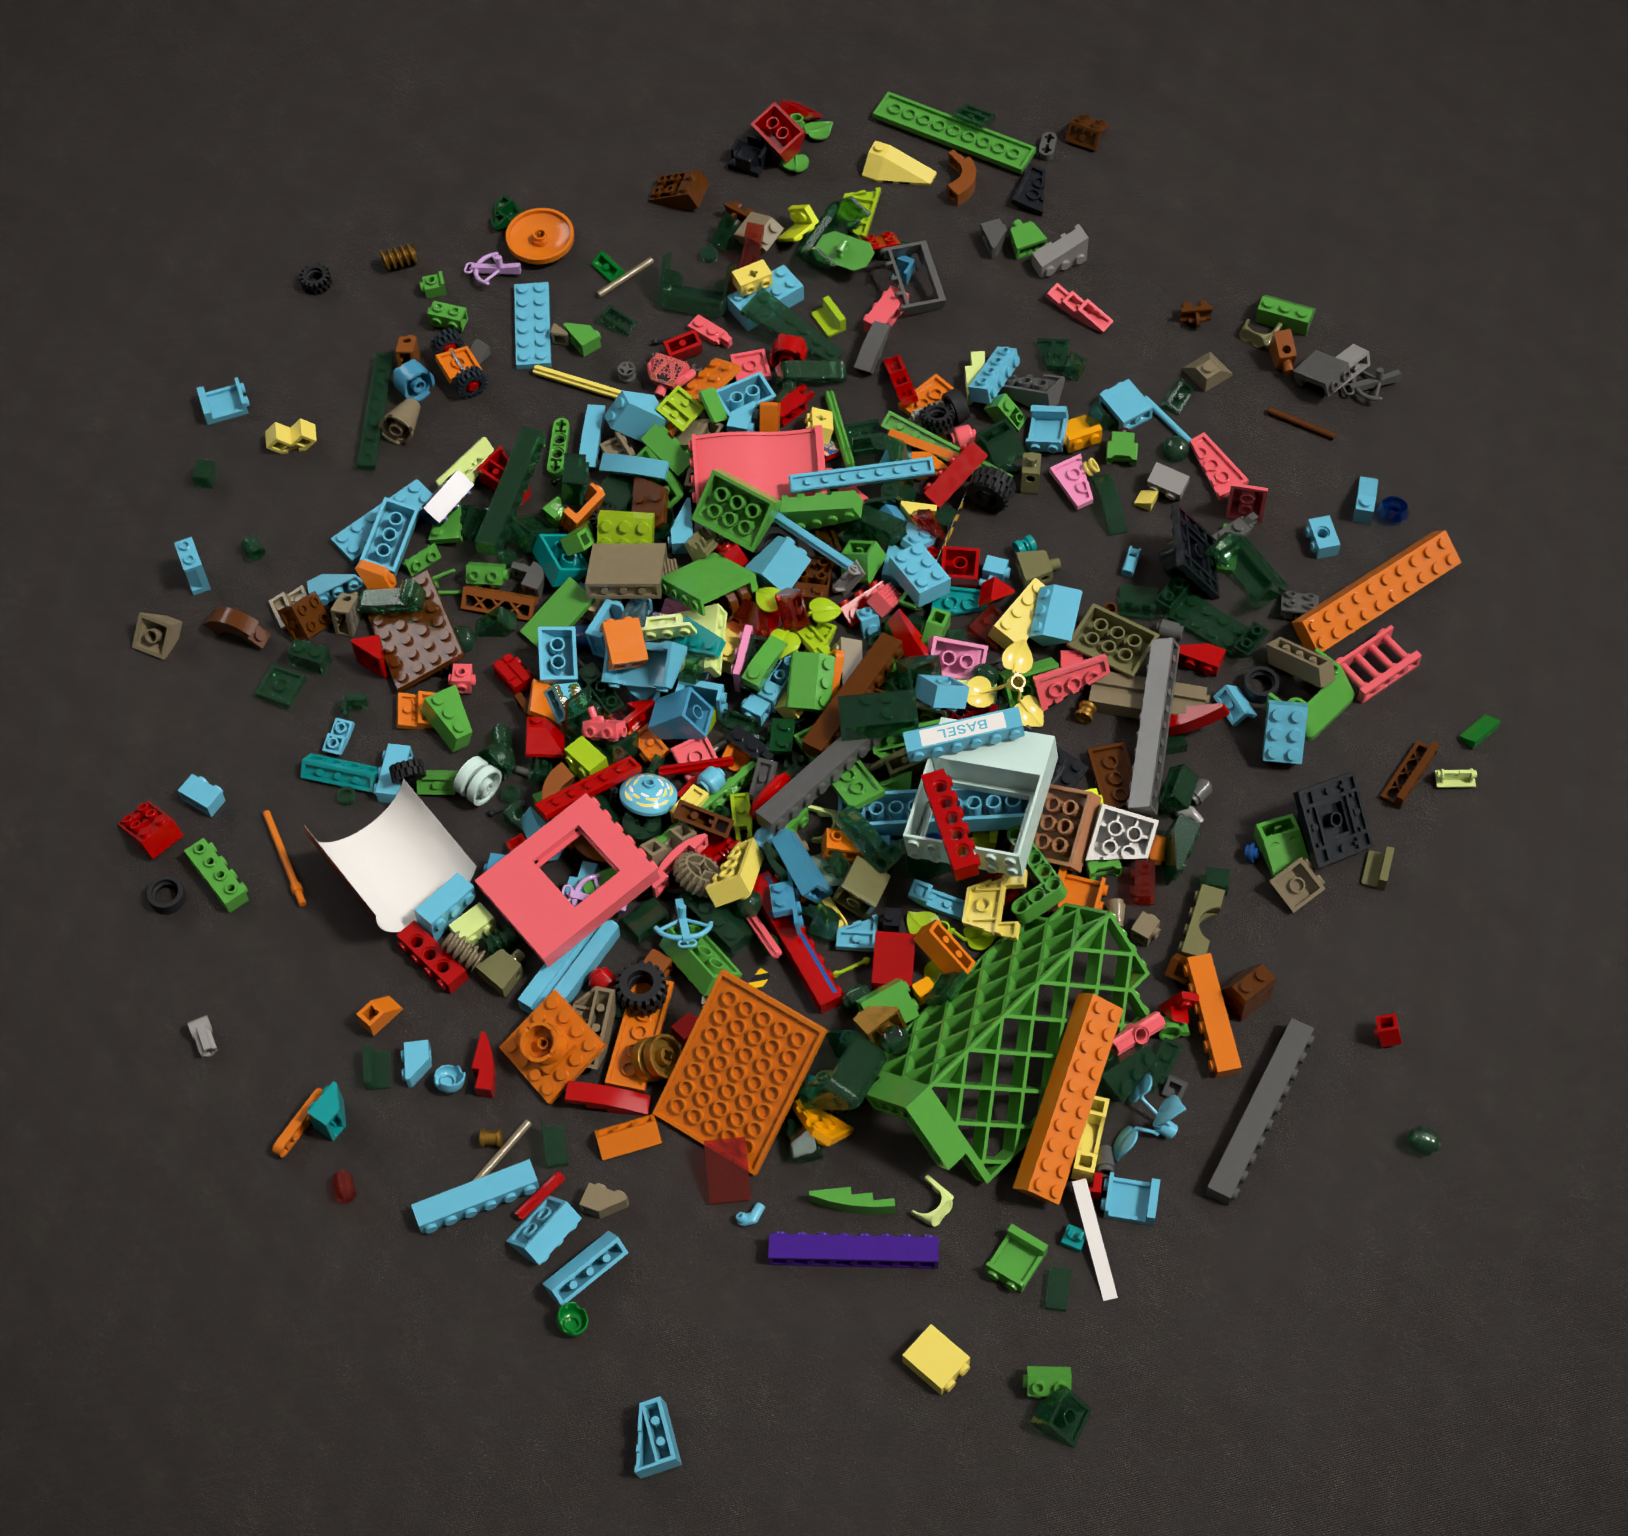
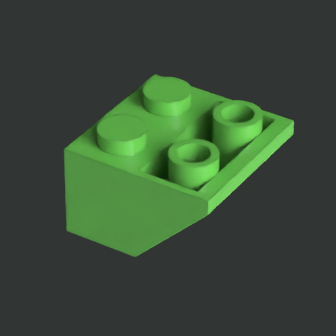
[841,540,887,584]

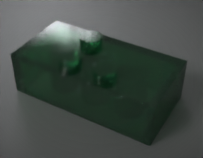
[838,689,919,741]

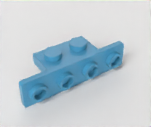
[769,869,804,936]

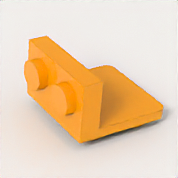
[1064,415,1103,453]

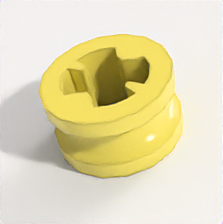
[1083,458,1100,476]

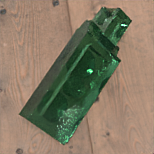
[1147,1037,1183,1093]

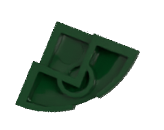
[490,194,524,230]

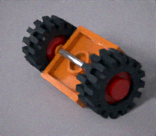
[430,328,488,398]

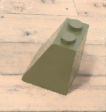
[831,856,891,920]

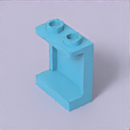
[197,377,250,425]
[1098,379,1153,432]
[1025,405,1069,453]
[174,537,211,595]
[585,599,627,658]
[675,677,728,720]
[1100,1172,1160,1226]

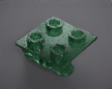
[1117,584,1158,620]

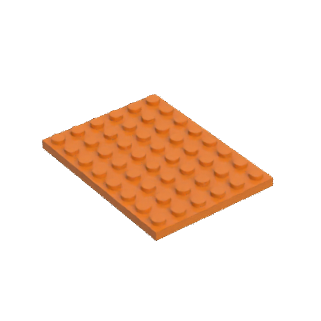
[652,969,828,1176]

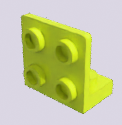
[777,204,819,242]

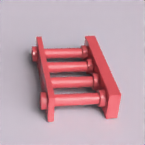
[1335,625,1422,704]

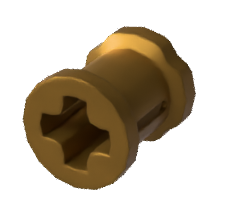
[479,1129,503,1147]

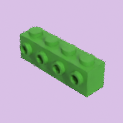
[184,838,249,913]

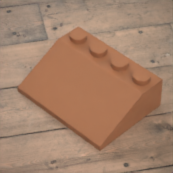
[1033,784,1102,873]

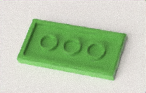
[520,577,596,647]

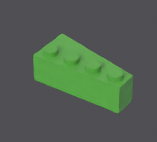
[780,490,863,531]

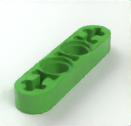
[547,418,570,479]

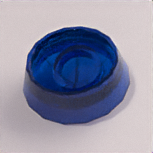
[1377,496,1409,522]

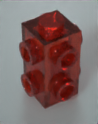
[1131,859,1155,905]

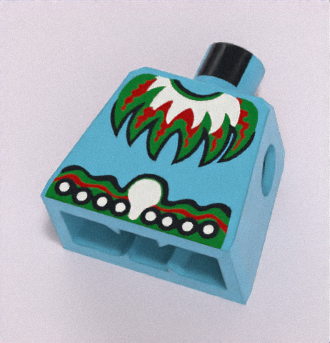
[544,682,591,724]

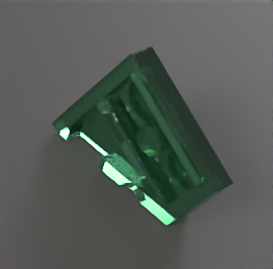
[1037,338,1071,371]

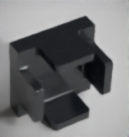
[728,134,772,178]

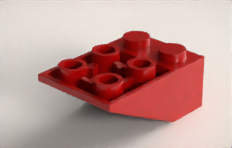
[118,801,184,859]

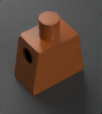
[1268,329,1297,375]
[395,335,420,367]

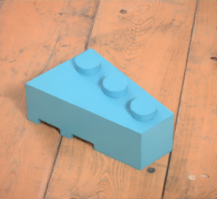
[414,873,476,941]
[634,1396,682,1479]

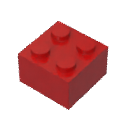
[941,546,980,589]

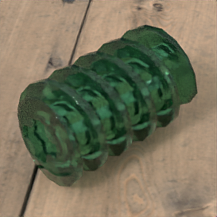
[481,923,525,955]

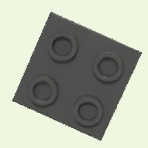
[1280,591,1319,620]

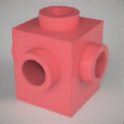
[448,663,476,694]

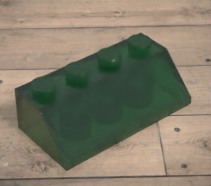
[678,890,757,958]

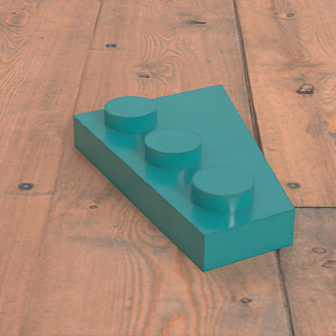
[931,586,989,616]
[674,616,726,659]

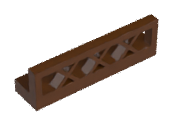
[1380,740,1440,809]

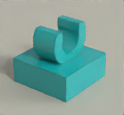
[1061,1224,1087,1253]

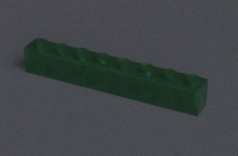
[474,426,546,557]

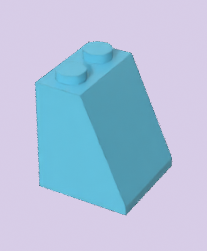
[604,390,668,443]
[745,536,811,596]

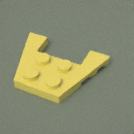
[962,869,1028,941]

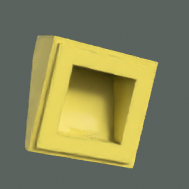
[1134,490,1159,511]

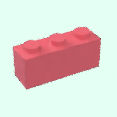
[863,285,909,333]

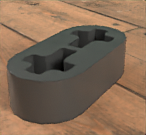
[1039,132,1057,161]

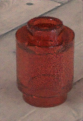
[332,1170,357,1203]

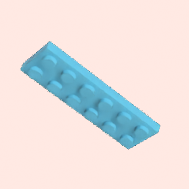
[514,282,552,370]
[331,479,432,565]

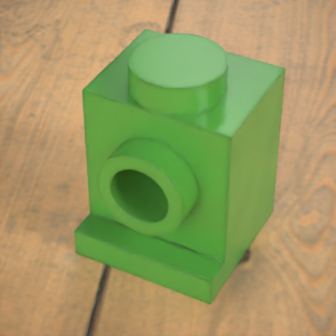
[420,271,447,299]

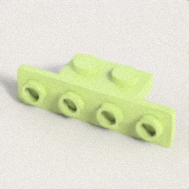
[436,437,494,487]
[641,613,697,641]

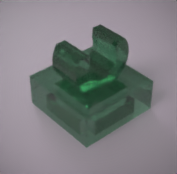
[823,851,848,878]

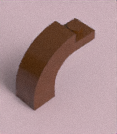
[203,607,271,650]

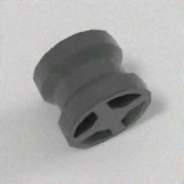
[618,361,636,384]

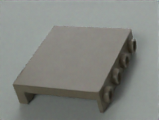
[585,543,667,599]

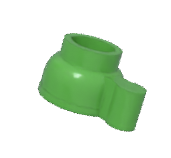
[1158,1016,1190,1040]

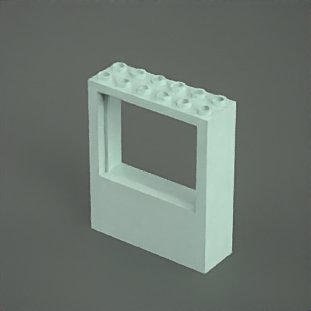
[903,717,1058,877]

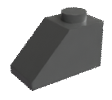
[980,218,1007,259]

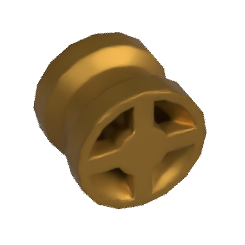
[1074,700,1097,724]

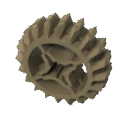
[672,851,721,898]

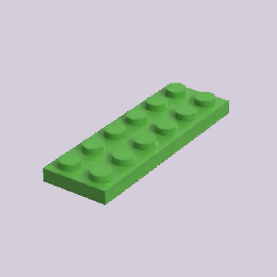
[793,725,885,813]

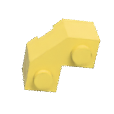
[265,418,317,454]

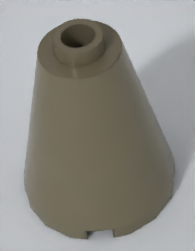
[379,398,421,445]

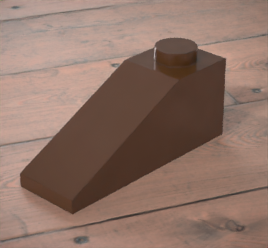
[672,799,734,841]

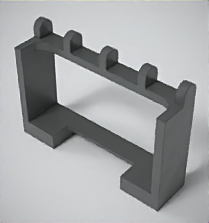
[880,240,946,316]

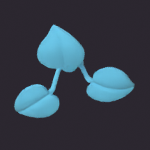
[1113,1072,1186,1162]

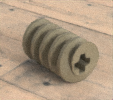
[440,931,485,972]

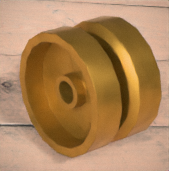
[631,1034,682,1082]

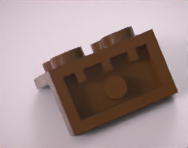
[1065,114,1110,151]
[278,591,332,643]

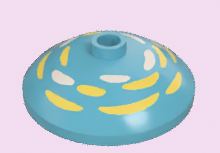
[619,773,677,816]

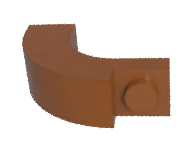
[947,149,976,207]

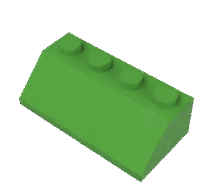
[659,924,742,996]

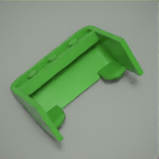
[1265,648,1355,741]

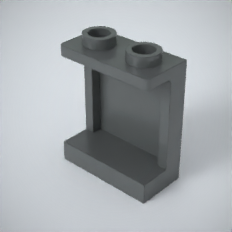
[1293,350,1351,397]

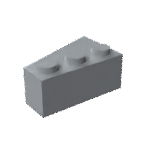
[1032,224,1089,278]

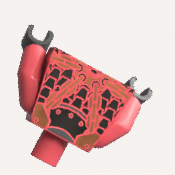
[647,352,702,397]

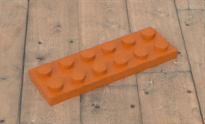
[665,358,741,437]
[605,980,674,1094]

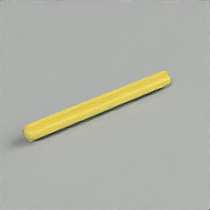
[533,365,622,399]

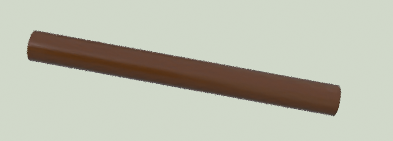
[1267,407,1336,440]

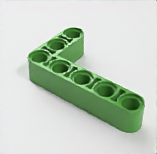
[1007,826,1068,924]

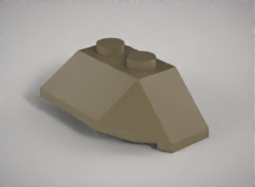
[573,986,616,1070]

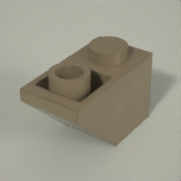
[579,1182,629,1219]

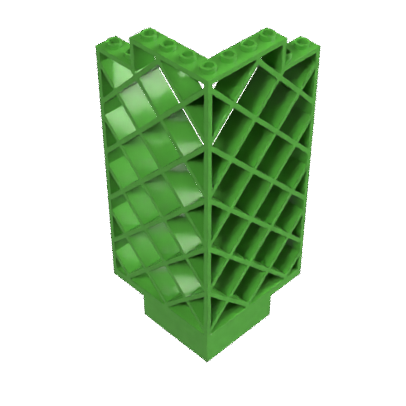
[860,903,1150,1184]

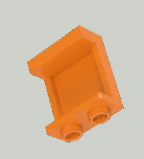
[559,483,605,533]
[599,616,649,671]
[1056,866,1109,910]

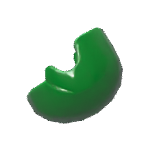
[556,1302,589,1337]

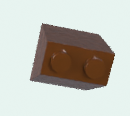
[1220,964,1276,1022]

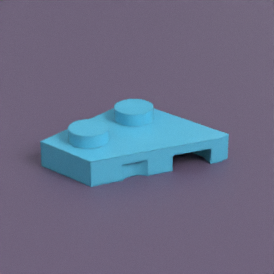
[836,914,878,952]

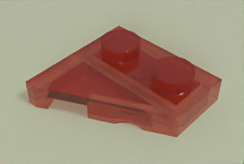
[910,509,946,541]

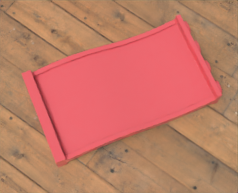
[688,425,828,505]

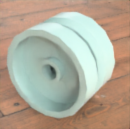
[453,756,502,806]

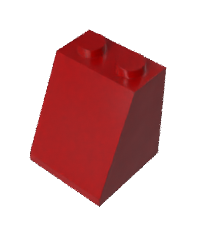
[871,931,916,995]

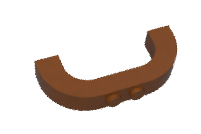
[542,762,638,867]

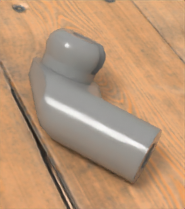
[1175,805,1204,825]

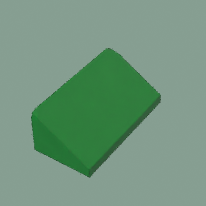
[591,251,626,282]
[1458,714,1501,750]

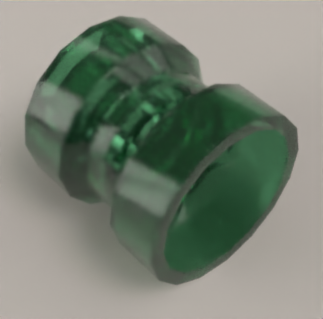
[241,536,266,561]

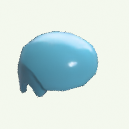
[433,1065,466,1094]

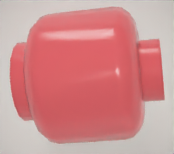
[950,424,977,448]

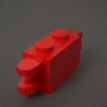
[759,384,815,427]

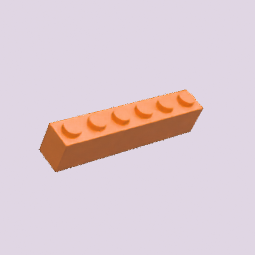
[1183,953,1242,1078]

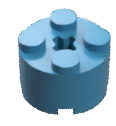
[393,359,435,401]

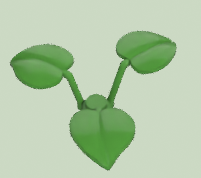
[781,113,833,172]

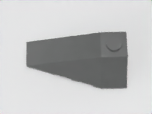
[999,374,1065,408]

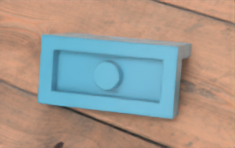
[1213,684,1257,726]

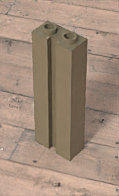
[1089,672,1210,729]

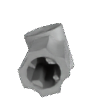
[187,1015,218,1057]

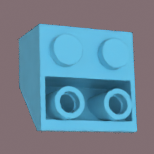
[726,401,760,432]

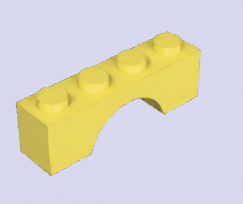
[1071,1096,1110,1183]

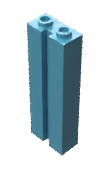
[517,920,620,1014]

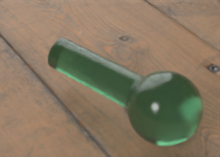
[773,380,796,403]

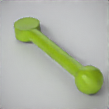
[832,957,870,978]

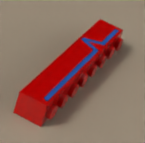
[751,871,844,1014]

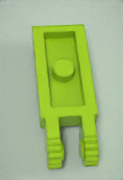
[730,792,753,842]

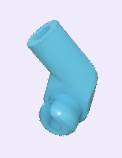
[736,1202,765,1226]

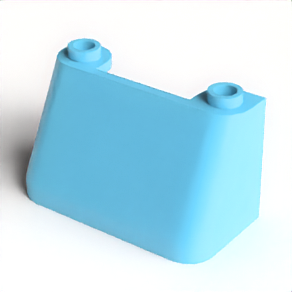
[601,641,688,692]

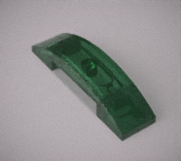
[1091,473,1127,536]

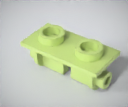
[1435,768,1477,788]

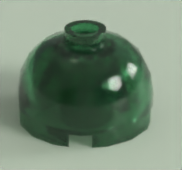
[478,743,516,782]

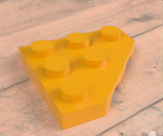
[792,1097,854,1147]

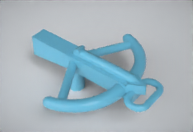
[654,898,713,948]

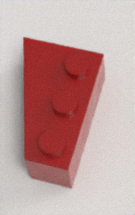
[477,445,531,508]

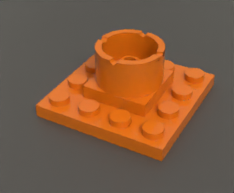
[499,989,607,1105]

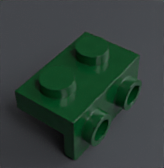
[766,718,796,759]

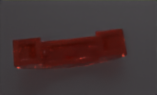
[732,222,764,291]

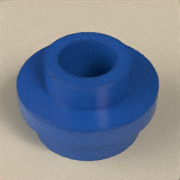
[1245,843,1260,863]

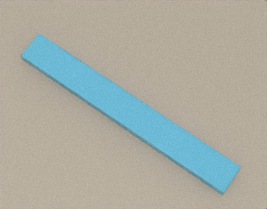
[788,457,935,494]

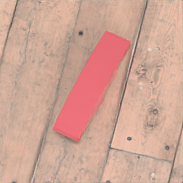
[1045,283,1114,333]

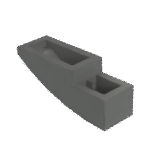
[854,320,891,375]

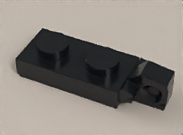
[726,725,774,762]

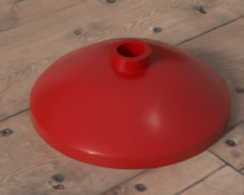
[748,773,791,820]

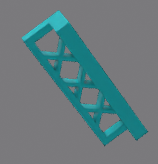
[300,753,379,793]

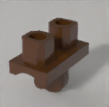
[724,200,755,227]
[1179,300,1213,328]

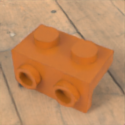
[627,723,671,766]

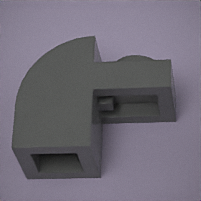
[511,561,546,600]

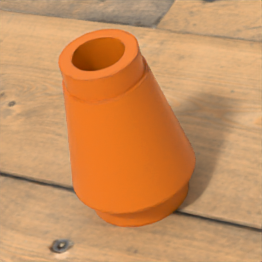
[1146,835,1166,865]

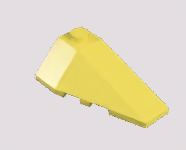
[862,141,937,186]

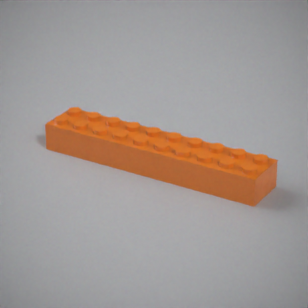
[1291,530,1461,652]
[1013,993,1124,1205]

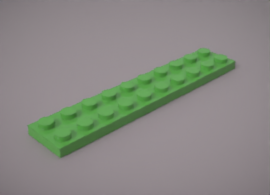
[873,92,1036,174]

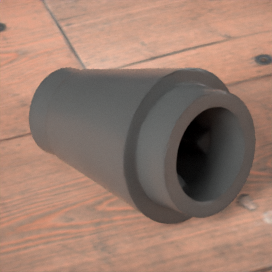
[1095,1145,1116,1178]

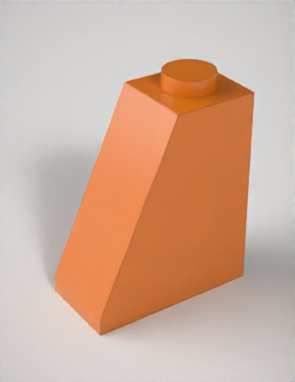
[760,402,781,432]

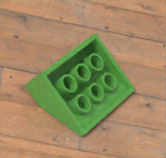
[691,469,783,552]

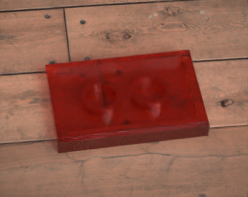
[704,1137,751,1204]

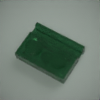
[925,970,967,1006]

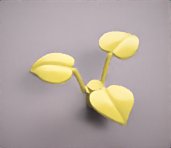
[966,639,1044,727]

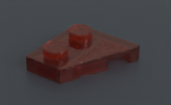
[967,603,1004,652]

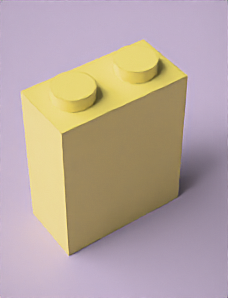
[902,1324,970,1395]

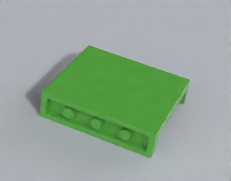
[661,552,758,616]

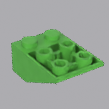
[1253,813,1313,877]

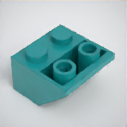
[307,1081,346,1141]

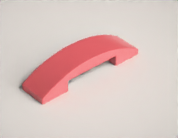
[652,833,709,898]

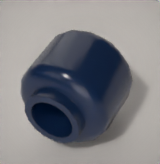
[575,625,590,649]

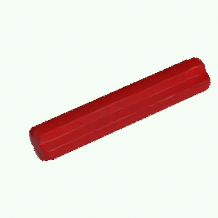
[515,1172,565,1220]

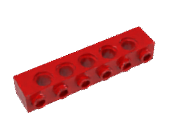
[921,768,981,881]

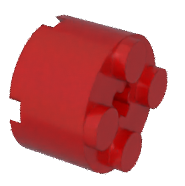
[769,334,808,375]

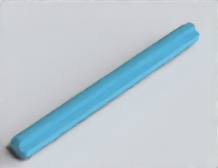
[773,512,854,571]

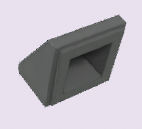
[470,339,491,365]
[1161,1075,1189,1101]

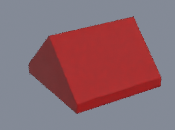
[350,635,387,679]

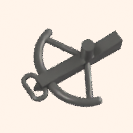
[1342,367,1401,401]

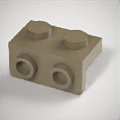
[599,431,636,456]

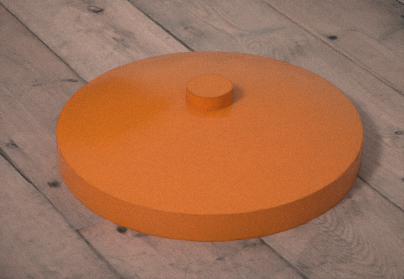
[506,208,574,264]

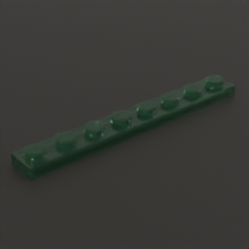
[357,352,394,470]

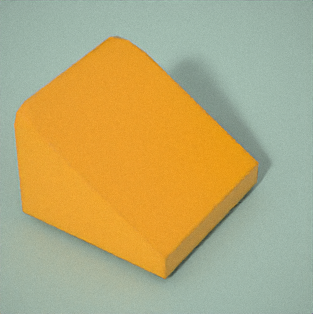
[912,976,936,1006]

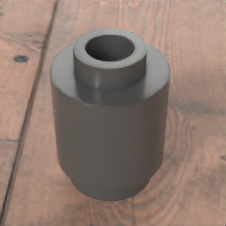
[1155,619,1184,641]
[1185,778,1213,807]

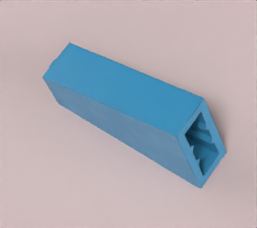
[771,828,834,904]

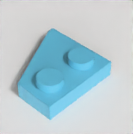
[900,521,936,549]

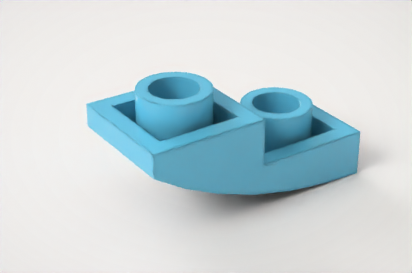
[322,718,355,756]

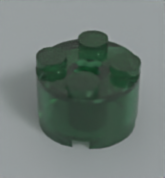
[622,809,663,848]

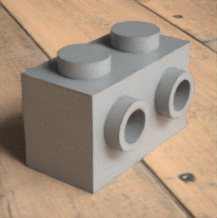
[1147,462,1190,501]

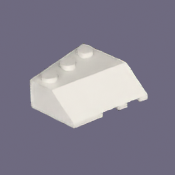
[1085,804,1159,860]

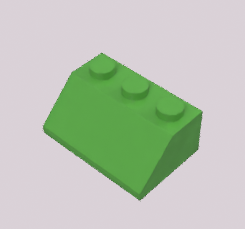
[1255,295,1316,336]
[786,651,835,715]
[998,657,1065,708]

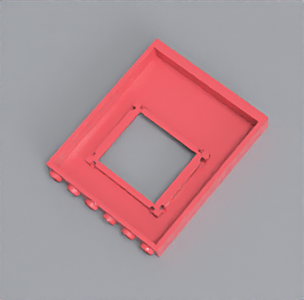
[475,793,660,967]

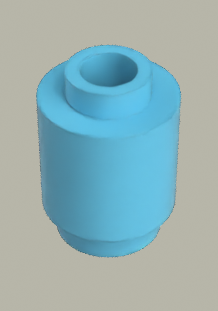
[753,827,774,856]

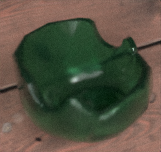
[1162,435,1190,462]
[454,626,477,653]
[969,663,999,687]
[732,890,762,919]

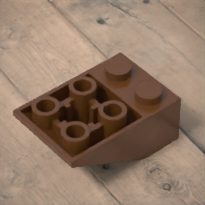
[648,170,709,210]
[789,555,834,612]

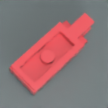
[687,314,733,348]

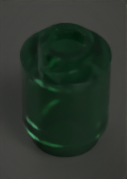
[491,724,512,753]

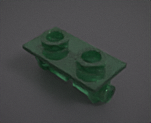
[720,708,760,736]

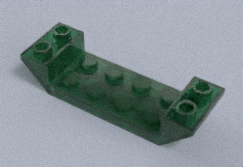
[1155,575,1270,658]

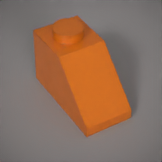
[355,559,397,599]

